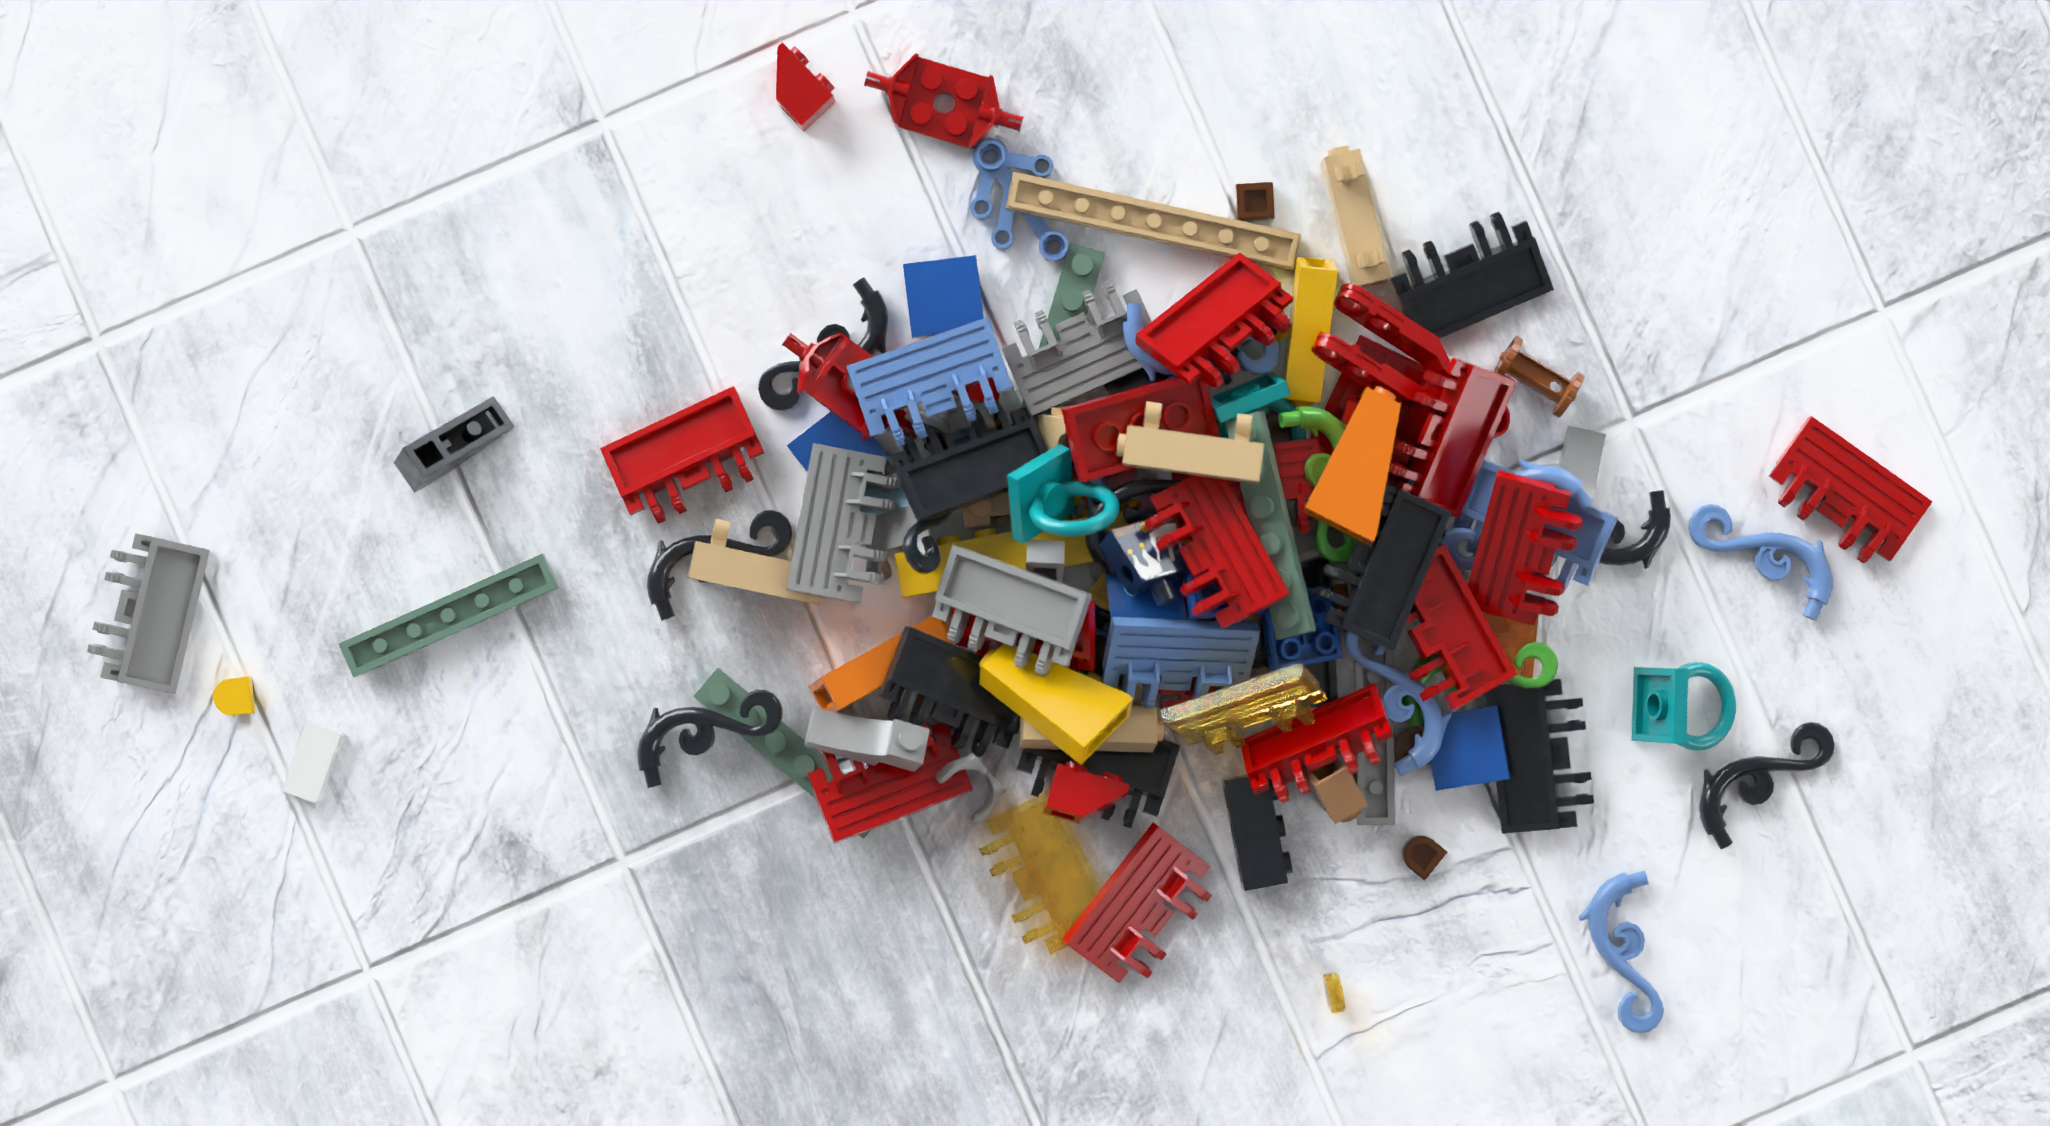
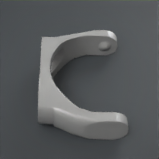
[935,752,1006,824]

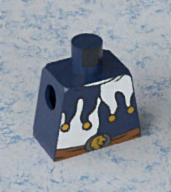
[1099,519,1187,608]

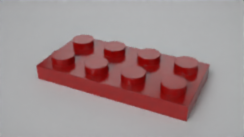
[1061,376,1220,483]

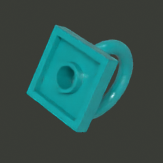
[1211,371,1306,441]
[1007,444,1120,544]
[1632,662,1736,751]

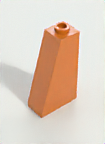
[1303,387,1401,547]
[808,616,954,712]

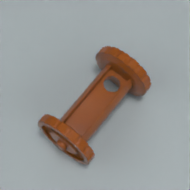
[1493,336,1585,418]

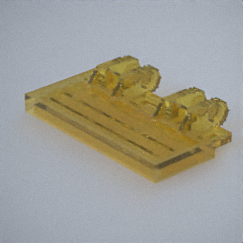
[1161,663,1327,755]
[979,790,1101,954]

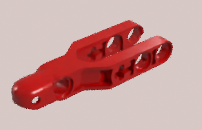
[1311,283,1510,439]

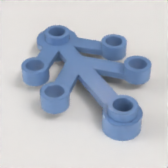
[970,138,1068,262]

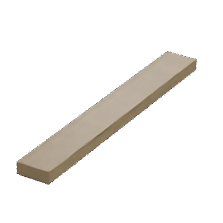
[1005,172,1301,271]

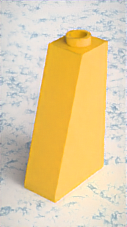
[1283,256,1338,406]
[979,643,1133,765]

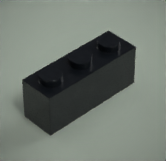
[1221,774,1293,891]

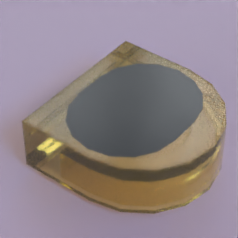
[1323,972,1346,1013]

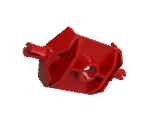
[864,53,1024,149]
[781,332,917,442]

